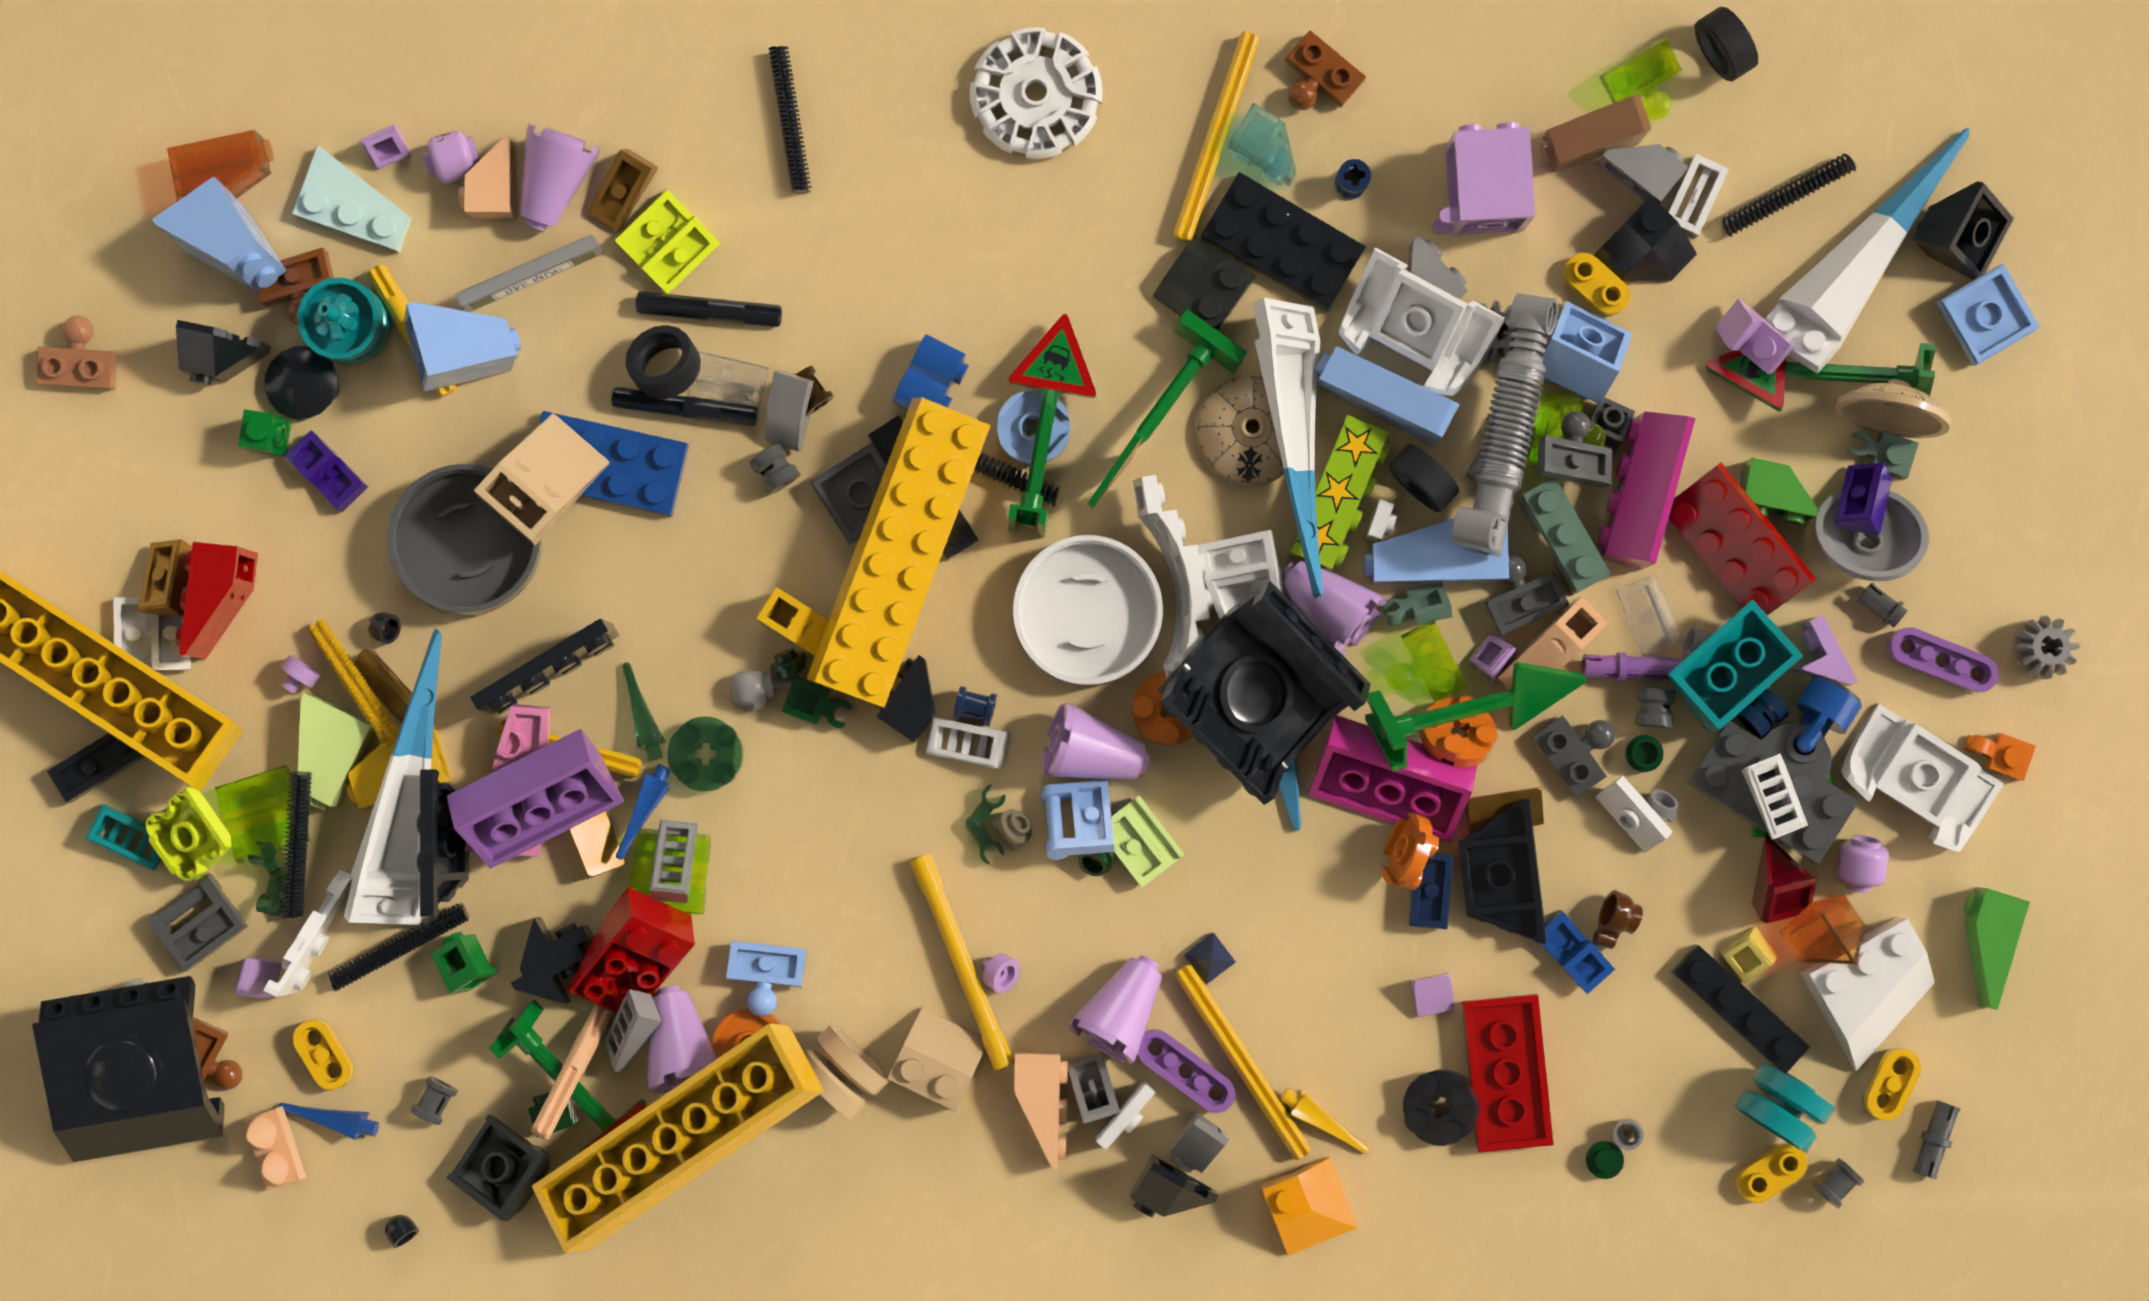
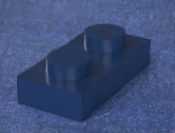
[1408,853,1454,929]

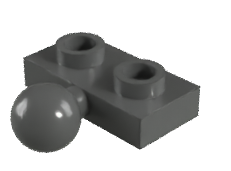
[1537,411,1612,488]
[1484,555,1569,636]
[1532,715,1615,798]

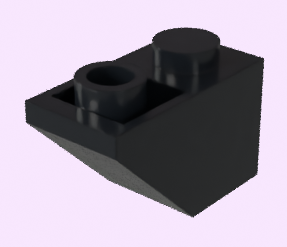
[875,655,936,743]

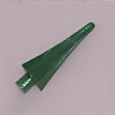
[623,662,666,762]

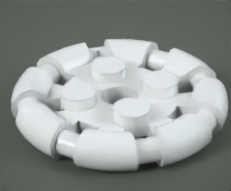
[969,27,1103,159]

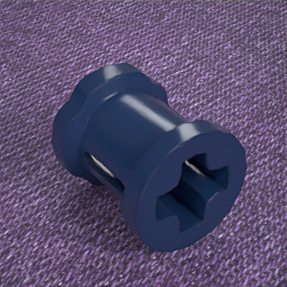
[1335,159,1371,199]
[953,686,997,727]

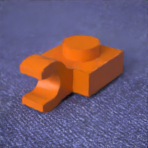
[1963,733,2036,781]

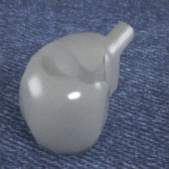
[730,671,794,712]

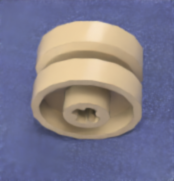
[804,1024,890,1120]

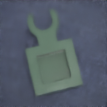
[1847,431,1919,479]
[1383,583,1453,626]

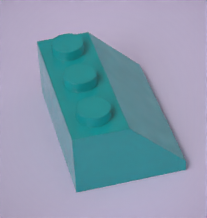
[1667,599,1803,733]

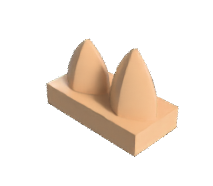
[243,1106,306,1191]

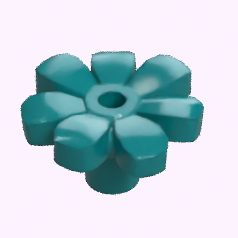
[314,293,359,341]

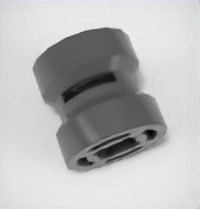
[749,443,801,495]
[1636,687,1676,728]

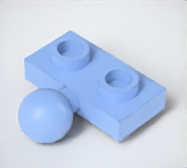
[726,941,807,1017]

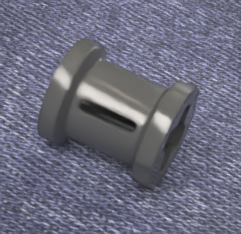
[410,1076,458,1125]
[1813,1158,1864,1209]

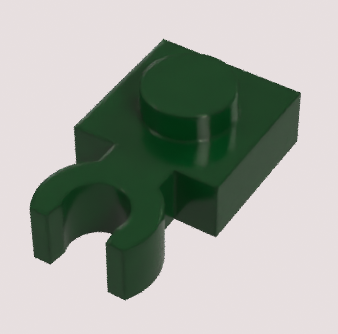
[781,676,852,728]

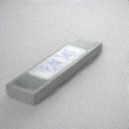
[456,235,604,312]

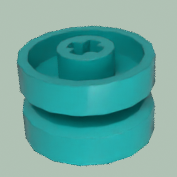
[297,277,391,365]
[1734,1062,1835,1153]

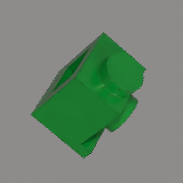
[238,409,292,457]
[431,932,498,994]

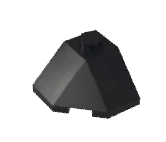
[1594,196,1697,282]
[176,320,271,386]
[1130,1154,1219,1218]

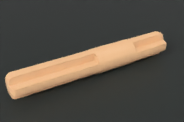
[531,1004,613,1139]

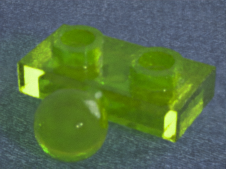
[1599,38,1683,120]
[1528,393,1606,468]
[1386,619,1468,703]

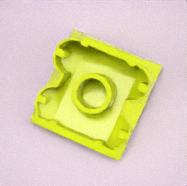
[145,785,231,881]

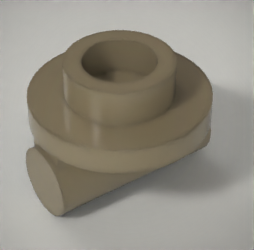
[991,809,1032,852]

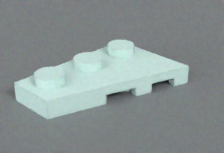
[292,145,412,253]

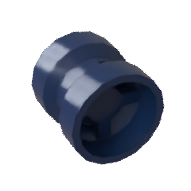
[1737,688,1790,739]

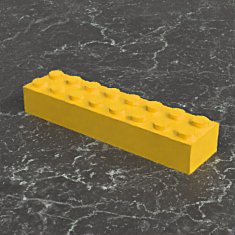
[806,397,991,708]
[0,571,244,792]
[532,1023,824,1253]

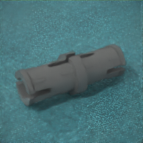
[1912,1100,1961,1180]

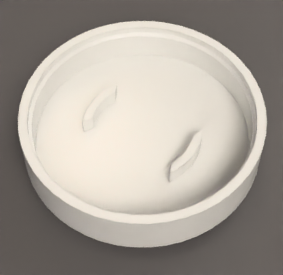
[1013,535,1163,686]

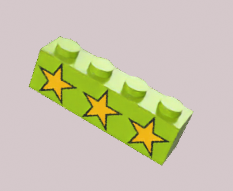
[1288,415,1391,571]

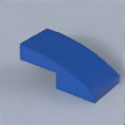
[1541,910,1615,994]

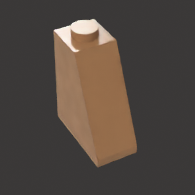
[1540,93,1651,172]

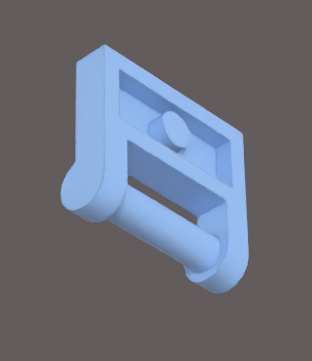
[1041,780,1114,860]

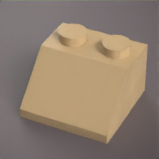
[887,1007,985,1112]

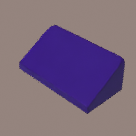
[1834,462,1892,536]

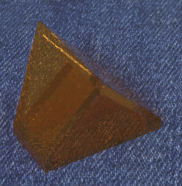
[1780,894,1866,964]

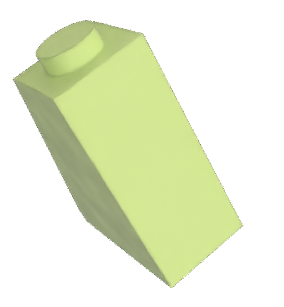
[298,693,377,810]

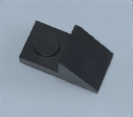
[519,917,595,975]
[511,944,587,1004]

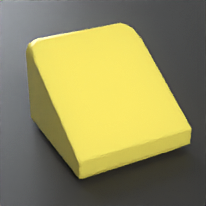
[1721,927,1778,984]

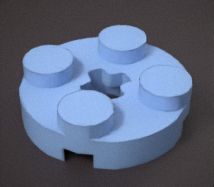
[997,391,1071,465]

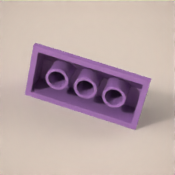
[447,729,623,869]

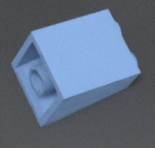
[152,176,287,292]
[403,302,521,392]

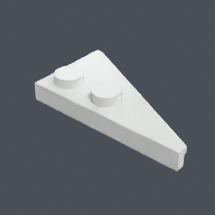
[263,869,352,997]

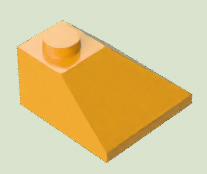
[1260,1157,1357,1256]

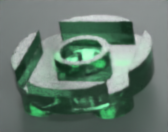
[667,717,744,792]

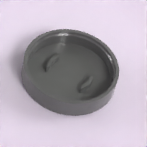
[388,464,542,616]

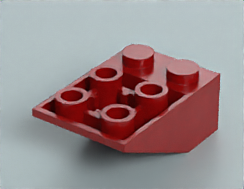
[175,542,258,659]
[568,887,695,1013]

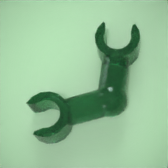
[965,785,1005,864]
[247,841,287,917]

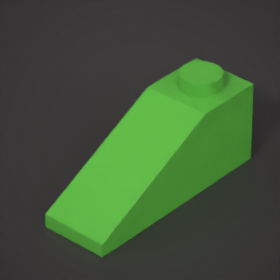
[1964,887,2030,1010]

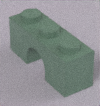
[1516,478,1611,596]

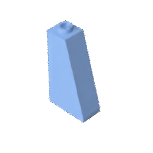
[1315,346,1460,447]
[1363,518,1509,584]

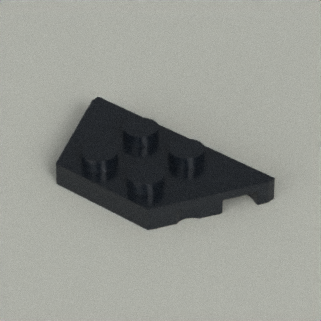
[417,769,469,917]
[1458,798,1547,944]

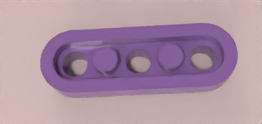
[1887,627,1999,693]
[1138,1029,1235,1113]

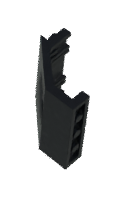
[1158,580,1371,805]
[32,976,225,1162]

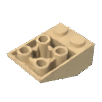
[474,413,610,546]

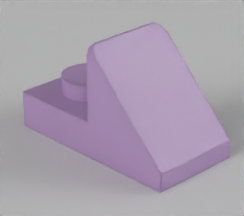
[1715,299,1795,374]
[1793,615,1858,686]

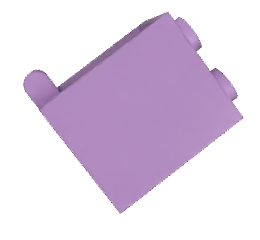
[1433,122,1535,235]

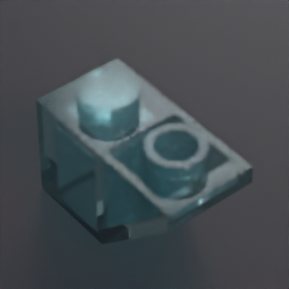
[1228,103,1297,186]

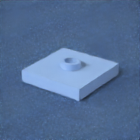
[1936,263,2040,366]

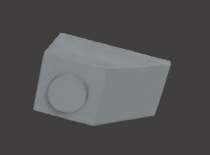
[1596,144,1688,203]
[1169,1111,1229,1173]

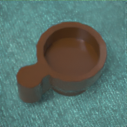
[1592,890,1643,949]

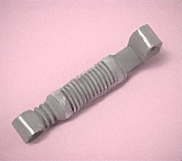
[1452,293,1558,557]

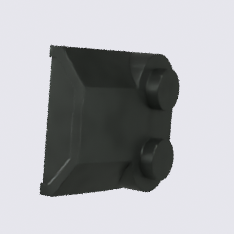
[1152,236,1256,331]
[447,1115,550,1221]

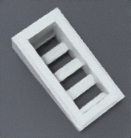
[925,717,1010,769]
[1742,754,1808,840]

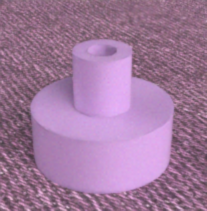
[281,654,321,694]
[981,953,1020,994]

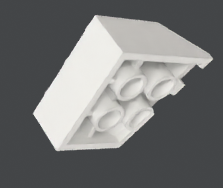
[1799,917,1935,1071]

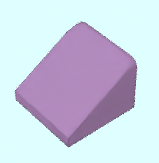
[235,956,281,999]
[1410,973,1455,1017]

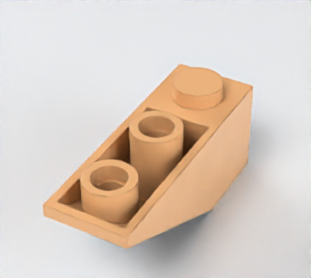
[1496,597,1608,690]
[1014,1051,1068,1169]

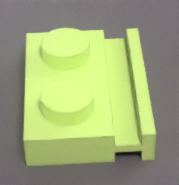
[1111,796,1185,888]

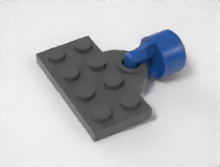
[1687,676,1862,865]

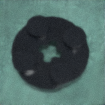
[1403,1069,1480,1146]

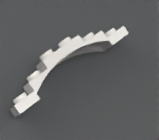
[1133,475,1213,680]

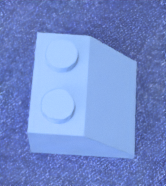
[1539,301,1632,404]

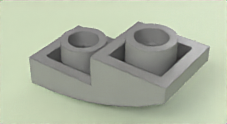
[765,370,814,452]

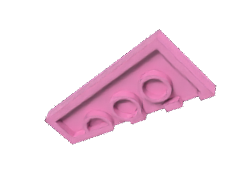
[464,704,551,857]

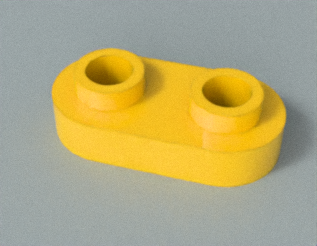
[1563,253,1630,316]
[293,1019,354,1090]
[1864,1048,1921,1121]
[1736,1142,1808,1203]

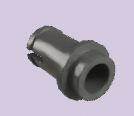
[1857,582,1908,628]

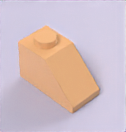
[458,138,517,219]

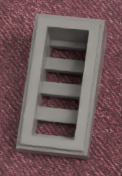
[649,820,698,903]
[604,989,662,1072]

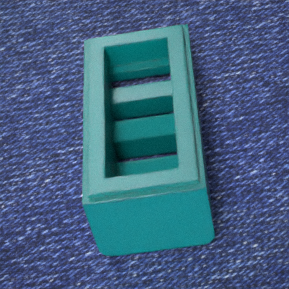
[85,803,161,871]

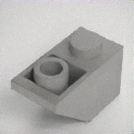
[1408,235,1468,300]

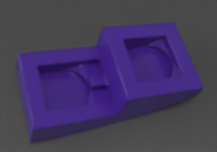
[285,430,368,513]

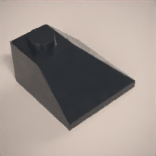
[1912,181,2014,280]

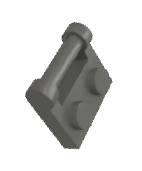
[147,873,249,972]

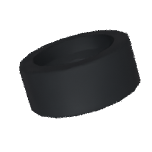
[1694,6,1758,82]
[625,325,701,400]
[1388,444,1459,512]

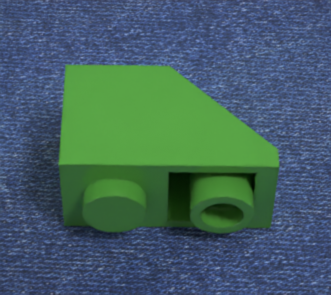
[1740,458,1818,525]

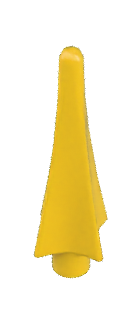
[1280,1088,1369,1154]

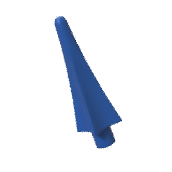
[616,764,671,860]
[278,1103,379,1140]

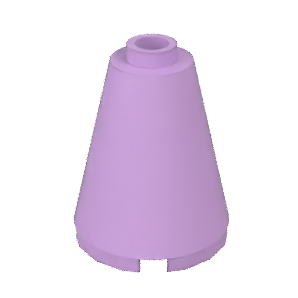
[520,123,600,231]
[1282,559,1386,656]
[1042,703,1150,780]
[1068,955,1162,1064]
[647,985,717,1093]

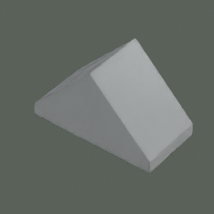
[1068,1052,1120,1124]

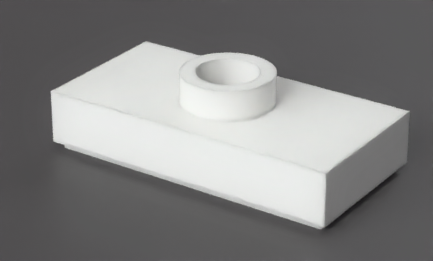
[1595,776,1673,852]
[1095,1081,1155,1150]

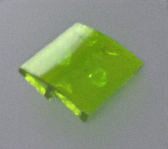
[215,765,311,864]
[630,829,711,915]

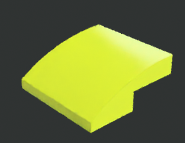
[614,189,721,294]

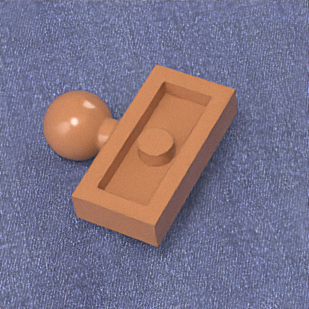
[36,316,116,389]

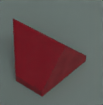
[1752,833,1817,923]

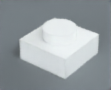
[1365,499,1397,542]

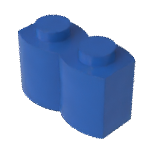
[892,334,969,410]

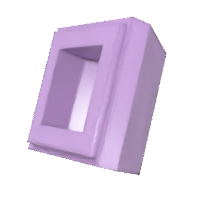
[360,124,410,170]
[1467,633,1516,683]

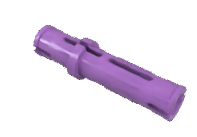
[1581,652,1685,682]

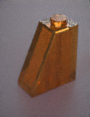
[167,130,274,201]

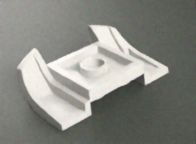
[1338,248,1505,396]
[1841,703,2004,852]

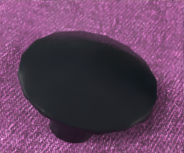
[264,346,340,420]

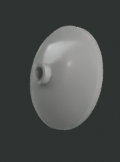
[1814,490,1929,581]

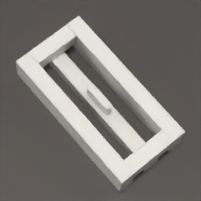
[1667,154,1729,238]

